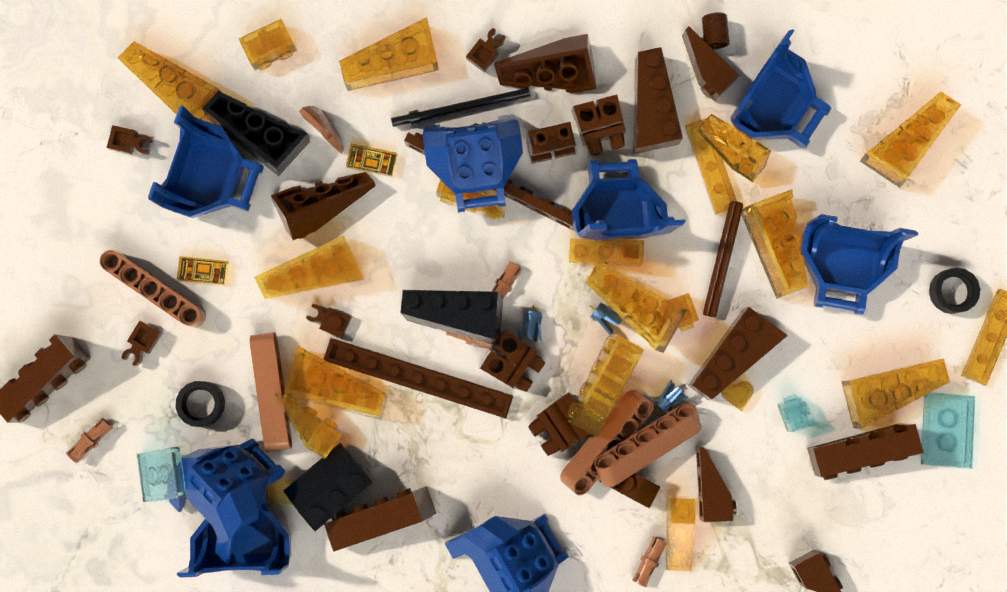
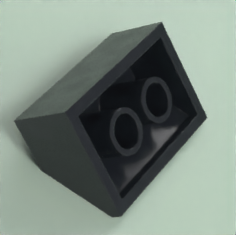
[283,443,373,531]

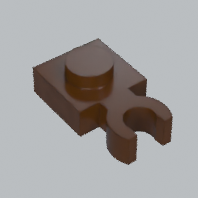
[466,28,505,73]
[106,125,153,155]
[306,304,352,339]
[121,321,163,366]

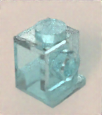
[777,393,816,432]

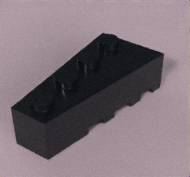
[202,91,310,176]
[400,290,503,347]

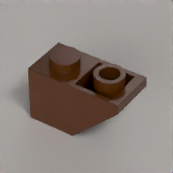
[599,473,660,509]
[789,550,843,592]

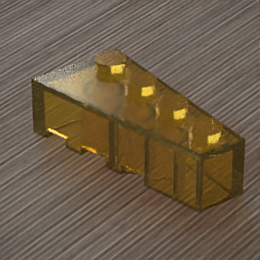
[339,17,439,91]
[117,41,221,120]
[860,92,962,188]
[741,189,808,299]
[254,236,365,299]
[586,262,687,353]
[567,335,644,437]
[284,346,388,420]
[841,358,950,429]

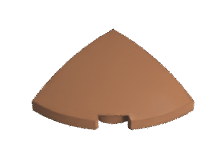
[299,106,344,153]

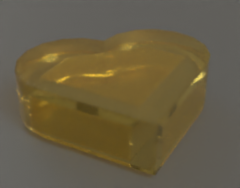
[721,381,754,411]

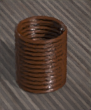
[702,12,730,49]

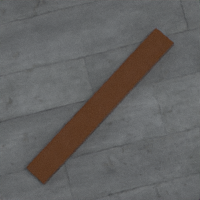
[323,338,513,419]

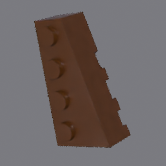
[0,334,91,423]
[807,423,924,480]
[324,486,436,552]

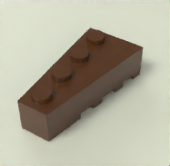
[633,47,683,155]
[687,307,788,400]

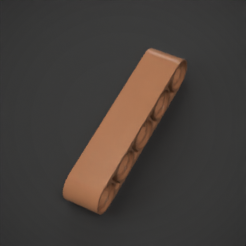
[99,250,206,327]
[250,332,292,453]
[560,390,654,496]
[594,403,702,487]

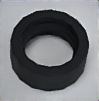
[929,267,981,314]
[175,381,225,427]

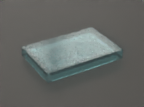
[921,392,975,469]
[137,446,186,502]

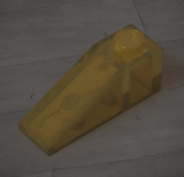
[698,113,771,182]
[666,496,695,571]

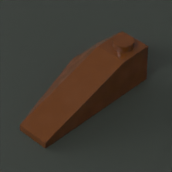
[494,34,597,93]
[271,172,376,240]

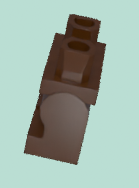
[571,94,626,156]
[526,122,576,164]
[479,329,545,392]
[528,392,595,456]

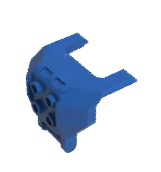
[730,29,832,148]
[148,106,264,218]
[423,114,523,213]
[571,159,686,241]
[799,214,919,315]
[169,439,285,564]
[177,487,291,578]
[445,513,569,592]

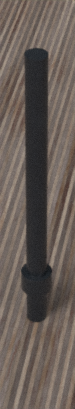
[391,88,530,127]

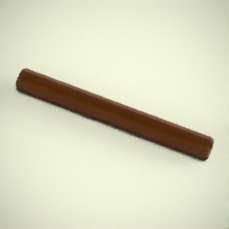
[703,201,743,317]

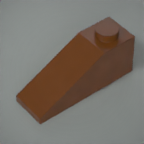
[682,26,740,101]
[696,447,737,522]

